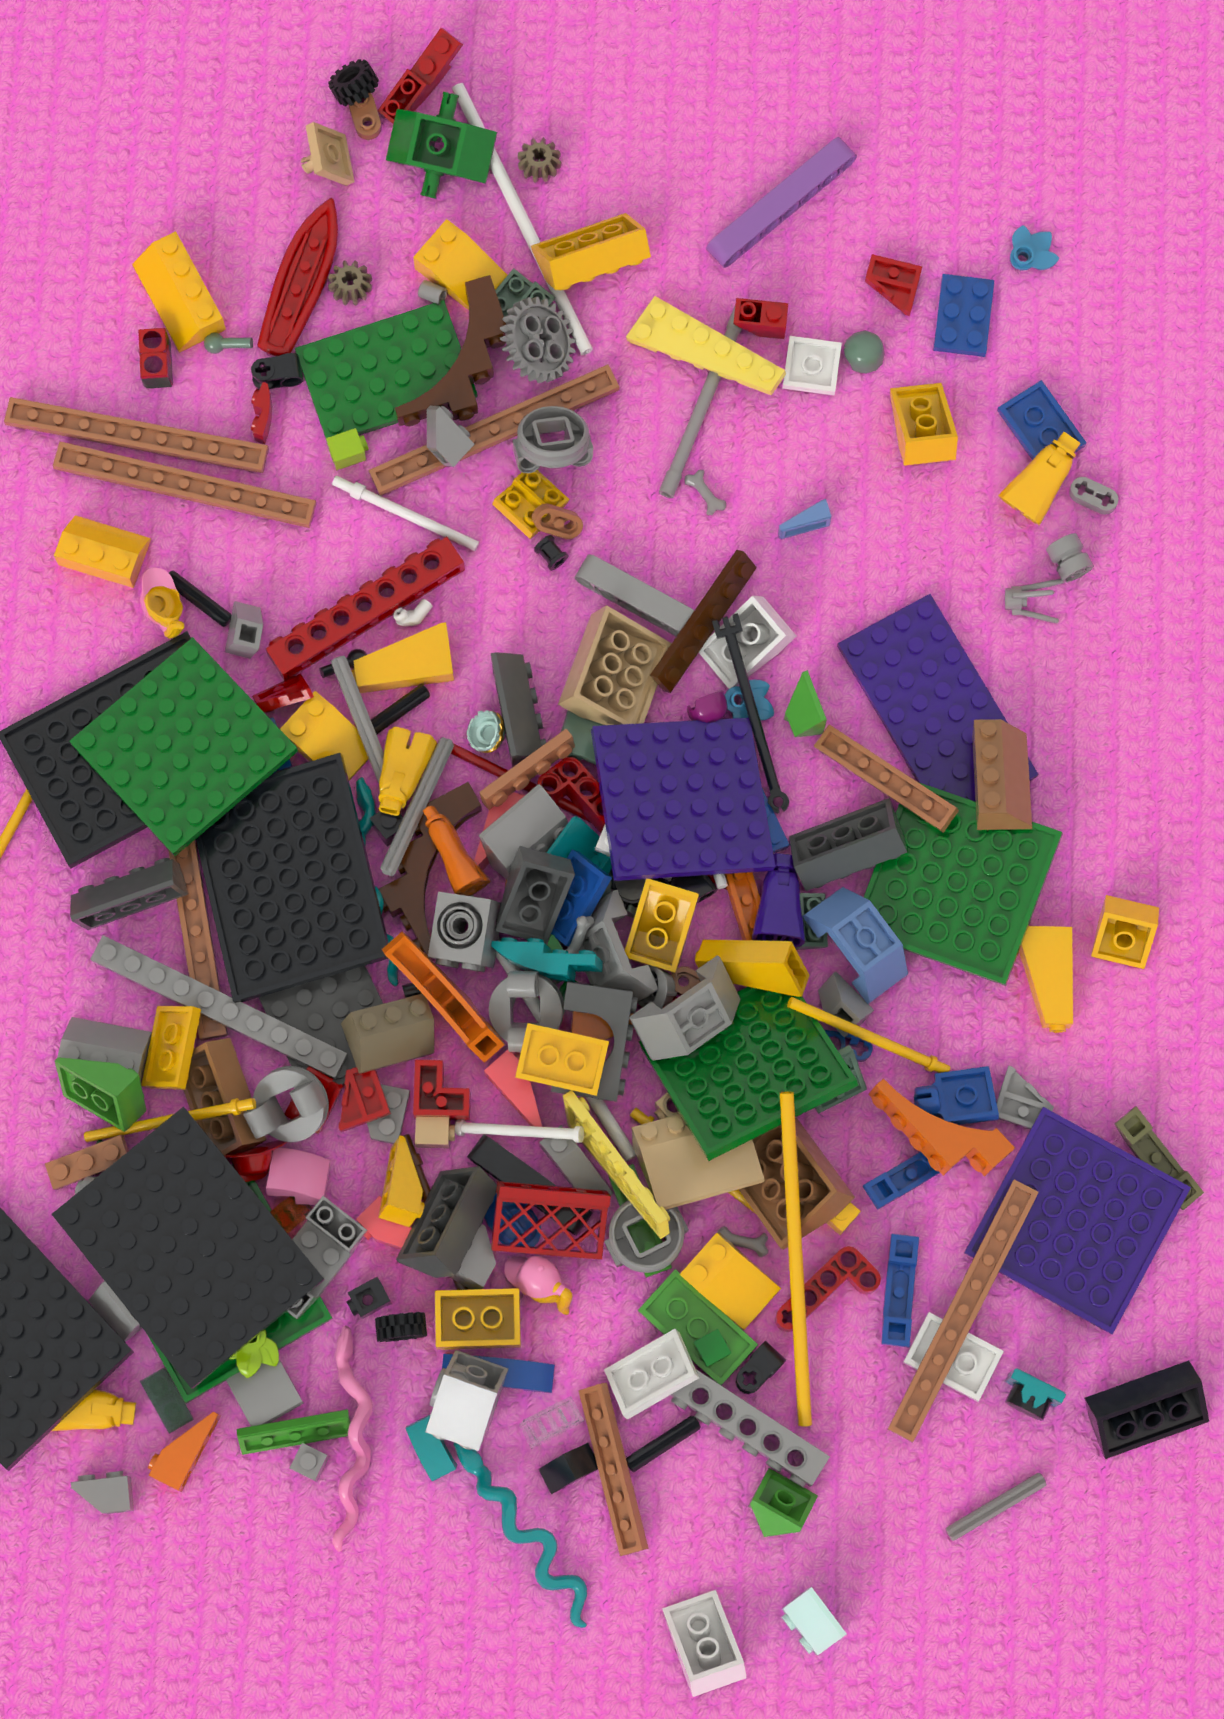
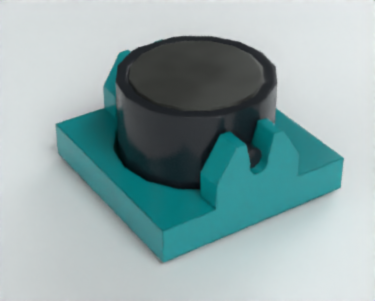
[1005,1368,1066,1421]

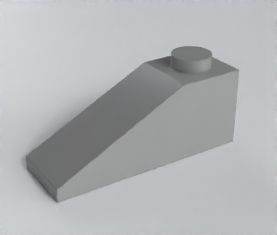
[540,1125,613,1211]

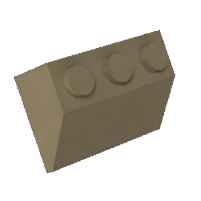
[341,994,434,1074]

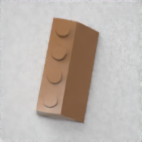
[972,719,1032,830]
[183,1038,267,1156]

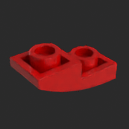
[251,382,272,444]

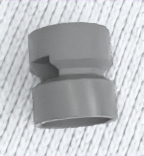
[1046,533,1094,583]

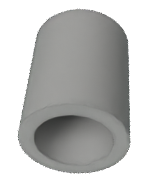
[418,280,448,305]

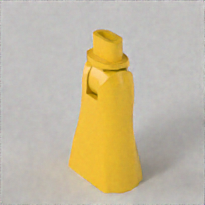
[998,431,1081,526]
[378,727,437,816]
[51,1390,136,1431]

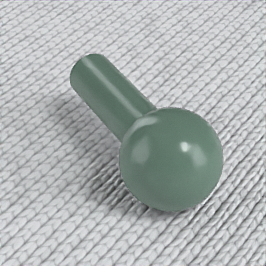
[204,333,253,354]

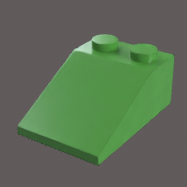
[55,1057,147,1132]

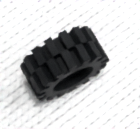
[328,59,379,106]
[375,1312,427,1342]

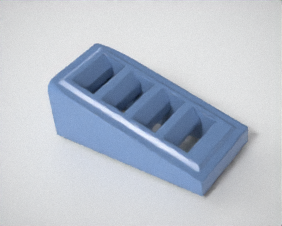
[778,499,832,539]

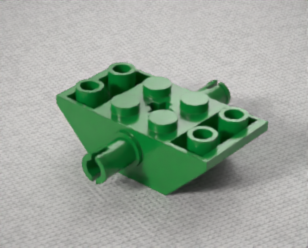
[386,92,498,199]

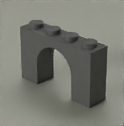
[551,981,638,1102]

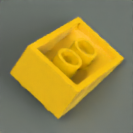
[413,219,507,310]
[890,383,958,466]
[280,691,369,781]
[625,879,699,973]
[680,1232,781,1330]

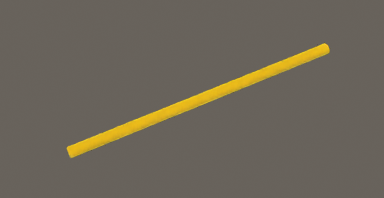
[780,1091,812,1427]

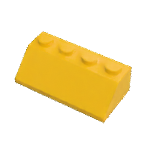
[531,213,651,290]
[132,231,226,353]

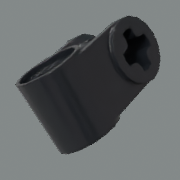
[251,353,303,389]
[736,1341,786,1394]

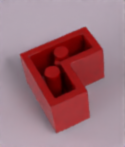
[413,1060,471,1121]

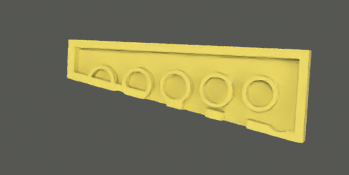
[626,296,786,395]
[563,1090,670,1239]

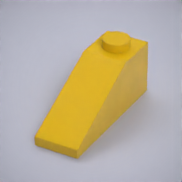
[378,1135,424,1227]

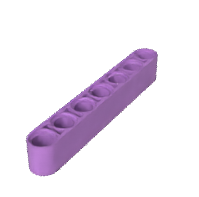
[706,137,857,268]

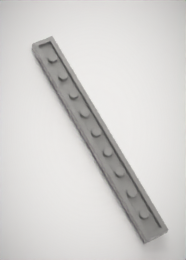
[90,935,348,1080]

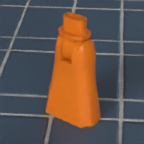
[423,806,491,896]

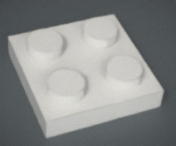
[782,336,842,395]

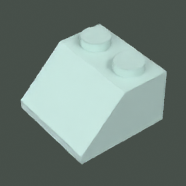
[781,1587,847,1655]

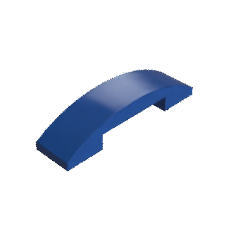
[863,1152,940,1210]
[881,1234,919,1348]
[442,1354,555,1393]

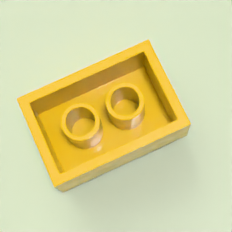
[435,1288,521,1350]

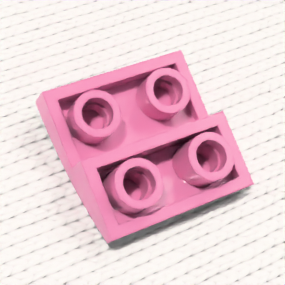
[266,1148,330,1205]

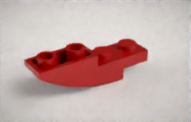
[378,28,463,124]

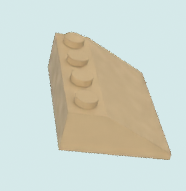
[558,605,672,725]
[632,1114,764,1210]

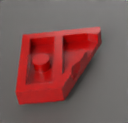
[865,254,923,316]
[252,673,314,712]
[339,1067,391,1132]

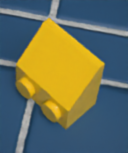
[1091,895,1159,969]

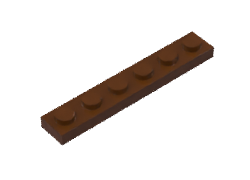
[650,550,757,693]

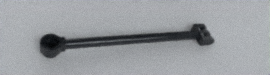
[712,613,790,813]

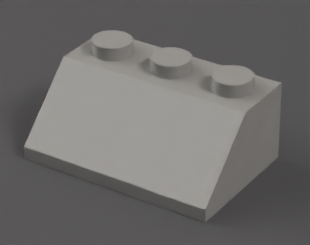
[479,784,568,879]
[55,1017,152,1083]

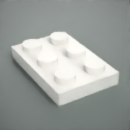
[903,1312,1004,1402]
[604,1329,699,1419]

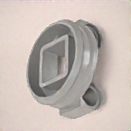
[512,406,593,473]
[489,971,564,1052]
[243,1066,329,1142]
[604,1200,689,1273]

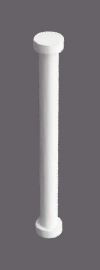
[455,1120,584,1143]

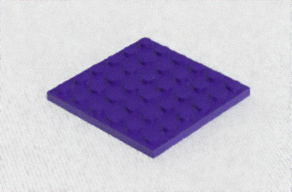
[591,718,776,881]
[964,1107,1191,1335]

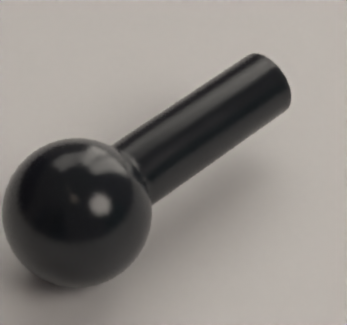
[319,649,367,678]

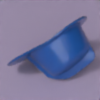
[484,1193,541,1247]

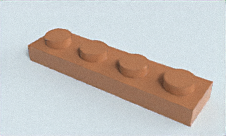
[479,729,575,810]

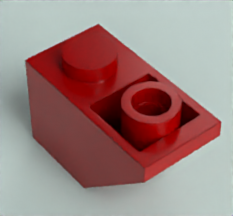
[733,298,789,339]

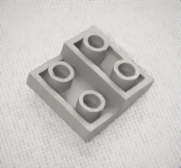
[226,1359,303,1426]

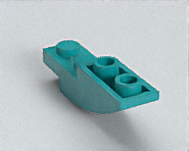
[491,937,603,982]

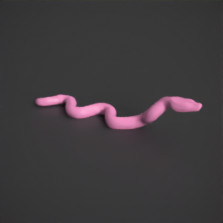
[333,1326,373,1552]

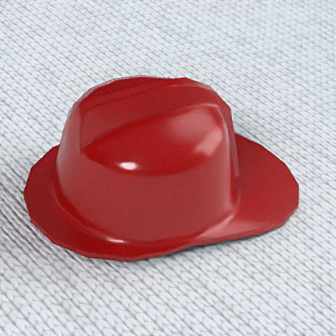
[224,1140,287,1182]

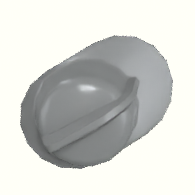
[638,965,677,1009]

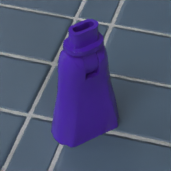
[752,853,805,948]

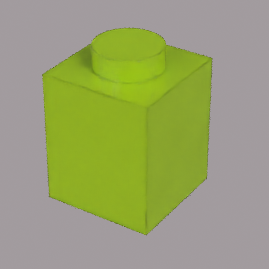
[326,428,369,471]

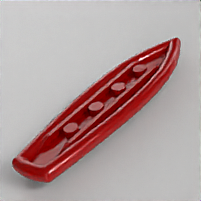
[257,198,338,356]

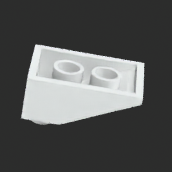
[699,596,797,689]
[662,1590,746,1697]

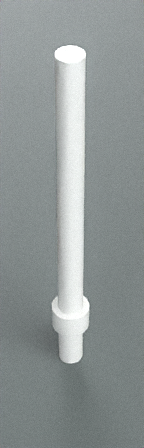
[332,475,479,551]

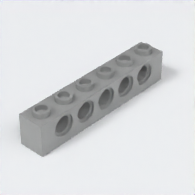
[671,1369,830,1488]

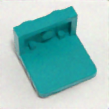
[546,816,612,874]

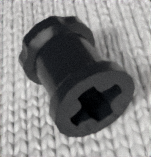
[534,535,569,571]

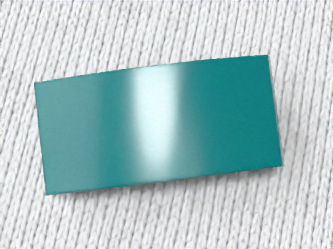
[406,1414,457,1481]

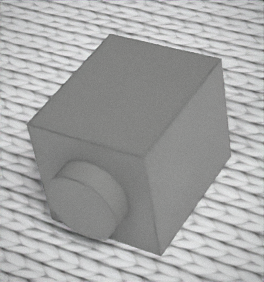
[289,1443,330,1482]

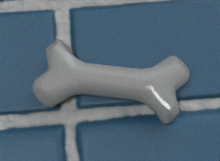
[685,470,726,515]
[566,916,595,954]
[718,1226,768,1257]

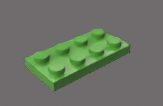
[638,1269,758,1386]

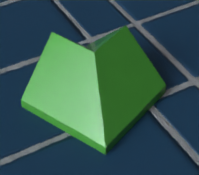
[784,670,827,737]
[748,1468,818,1537]

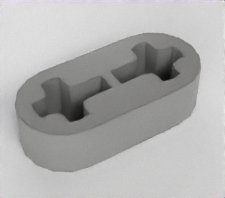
[1069,477,1119,515]

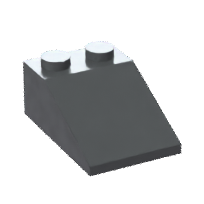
[495,846,575,944]

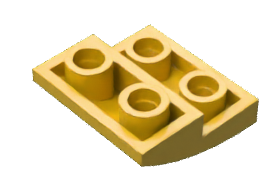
[492,470,570,539]

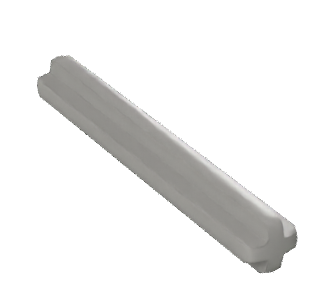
[946,1473,1047,1541]

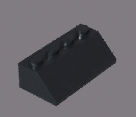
[1085,1360,1210,1459]

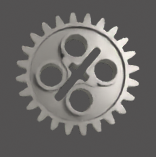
[500,297,576,383]

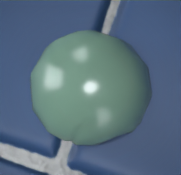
[844,330,885,374]

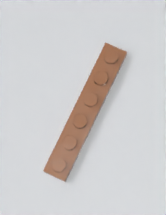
[814,724,959,833]
[578,1383,649,1556]

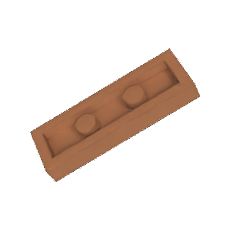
[45,1135,129,1190]

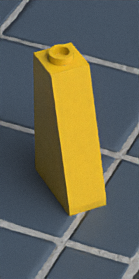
[351,622,454,693]
[1019,926,1073,1033]
[695,939,810,997]

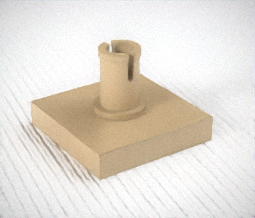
[301,122,354,186]

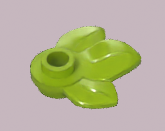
[230,1330,279,1378]

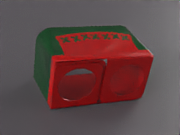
[138,328,173,388]

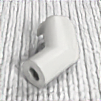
[393,599,433,627]

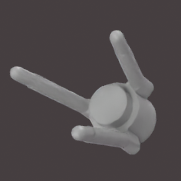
[1005,579,1064,623]

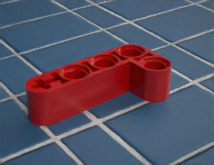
[537,757,605,833]
[775,1246,881,1332]

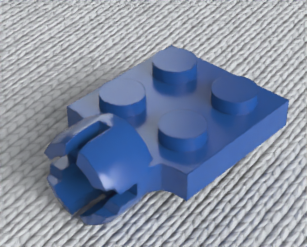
[914,1066,999,1125]

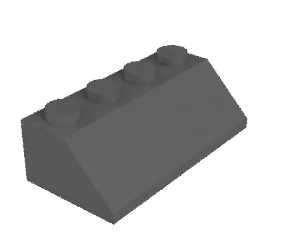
[491,652,546,768]
[789,798,907,891]
[70,858,189,930]
[396,1166,497,1278]

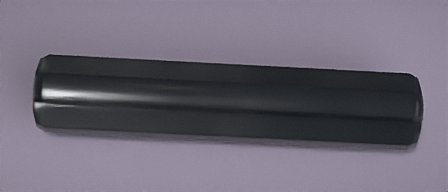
[169,570,231,627]
[371,684,430,735]
[626,1416,701,1472]

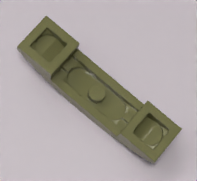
[1114,1106,1204,1210]

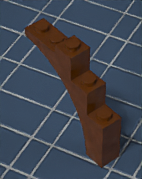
[395,275,506,426]
[379,782,482,958]

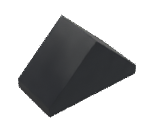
[539,1443,598,1495]

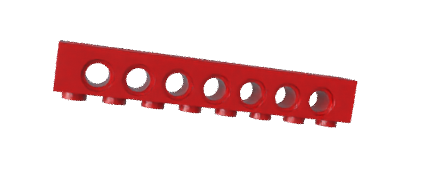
[266,537,465,681]

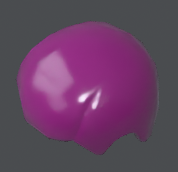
[687,691,728,723]

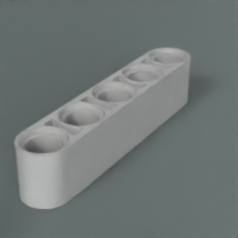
[574,554,694,637]

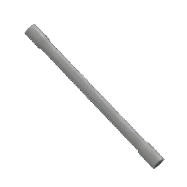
[659,306,742,498]

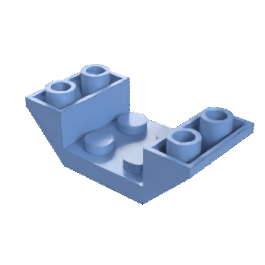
[802,887,908,1004]

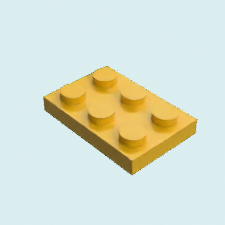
[141,1006,201,1090]
[515,1023,609,1096]

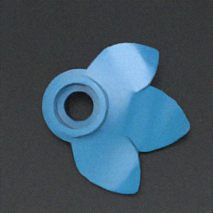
[1010,225,1059,271]
[725,679,774,720]

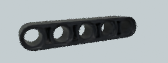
[467,1134,593,1236]

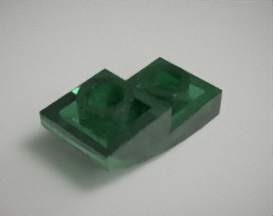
[140,1367,194,1434]

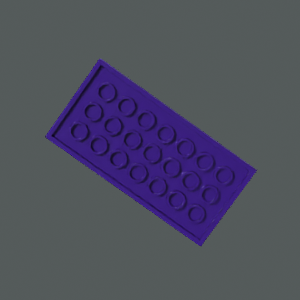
[837,594,1039,802]

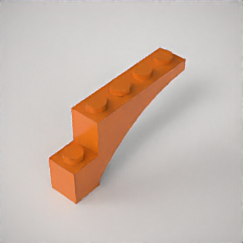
[382,931,505,1063]
[868,1078,1015,1177]

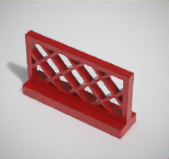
[491,1181,611,1260]

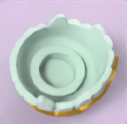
[467,710,505,753]

